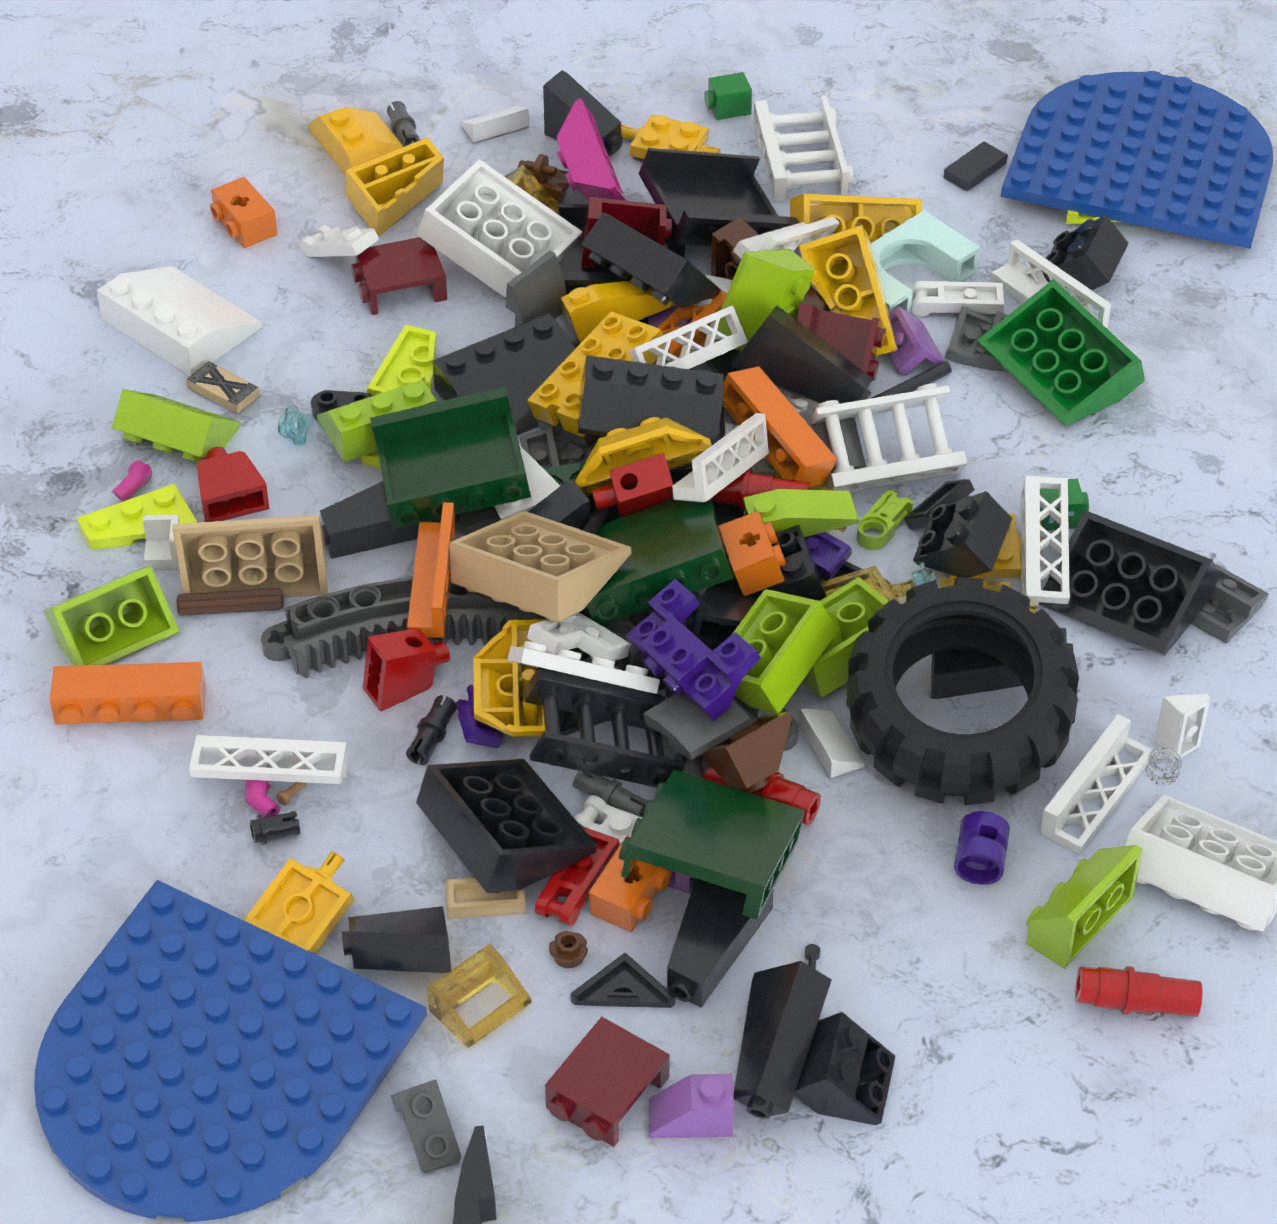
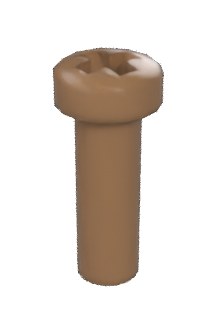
[276,782,307,806]

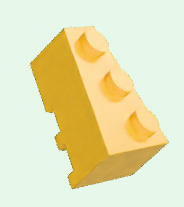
[346,137,444,237]

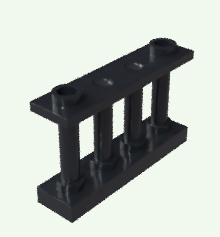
[523,667,684,788]

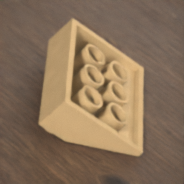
[449,510,631,622]
[172,515,328,598]

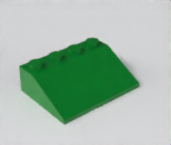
[977,279,1145,426]

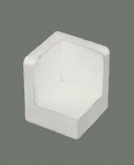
[143,515,180,570]

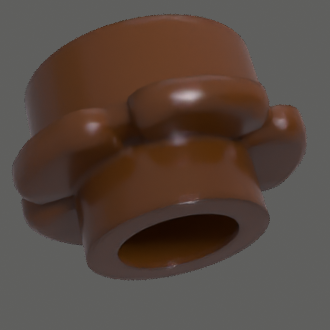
[549,931,588,968]

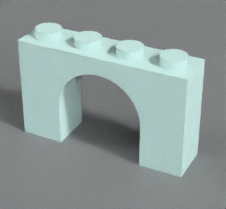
[871,210,980,314]

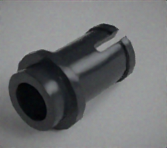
[250,811,300,845]

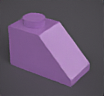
[649,1074,734,1138]

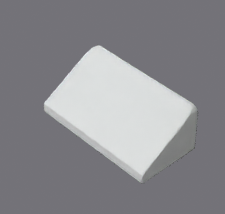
[461,106,529,143]
[1154,694,1210,762]
[799,708,865,778]

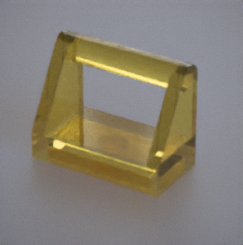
[427,944,532,1048]

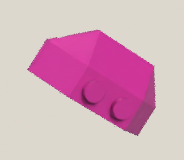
[556,98,626,201]

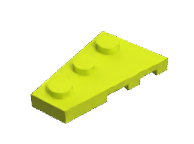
[367,324,437,396]
[77,483,198,550]

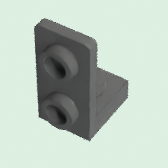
[391,1079,461,1172]

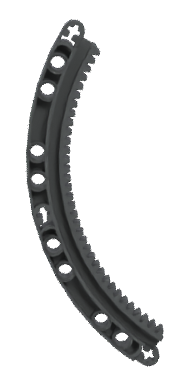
[261,577,798,751]

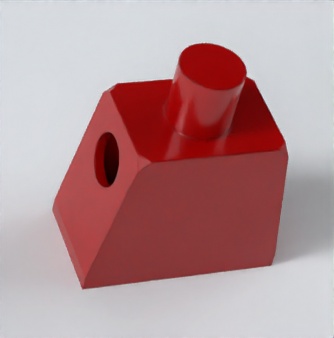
[197,447,270,522]
[592,453,674,518]
[362,628,450,711]

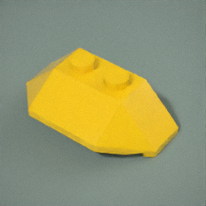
[308,107,403,176]
[575,417,712,497]
[473,619,546,737]

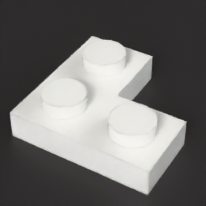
[527,612,631,661]

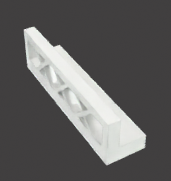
[733,217,840,259]
[991,239,1111,329]
[628,305,748,369]
[672,413,769,502]
[1020,476,1070,613]
[1040,714,1154,854]
[189,735,349,784]

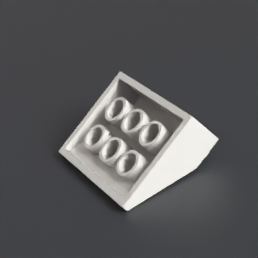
[417,159,582,298]
[97,266,263,376]
[1125,794,1277,932]

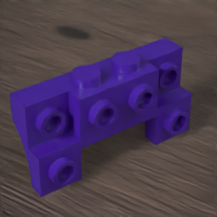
[626,579,761,722]

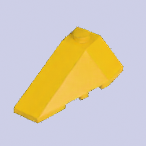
[790,194,922,243]
[799,225,898,357]
[561,281,675,344]

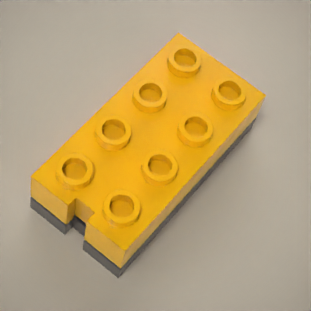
[527,311,670,448]

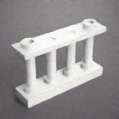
[753,95,853,203]
[810,383,968,492]

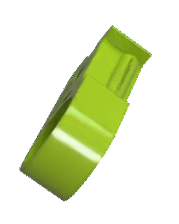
[857,490,913,550]

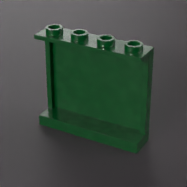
[370,387,531,529]
[587,498,734,626]
[619,770,805,919]

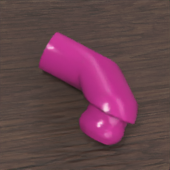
[112,461,152,502]
[245,780,280,818]

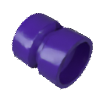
[954,811,1010,885]

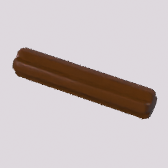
[177,588,284,616]

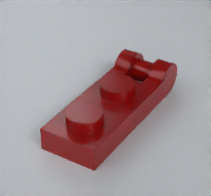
[535,827,620,927]

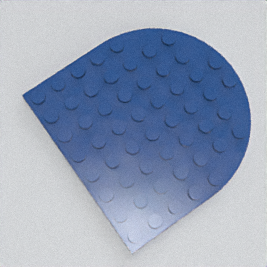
[1001,71,1273,249]
[34,880,427,1222]

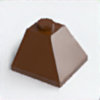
[701,711,792,793]

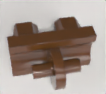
[509,154,570,207]

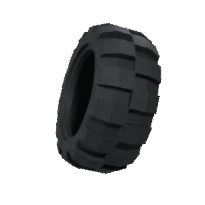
[846,577,1079,806]

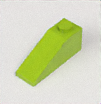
[744,489,859,537]

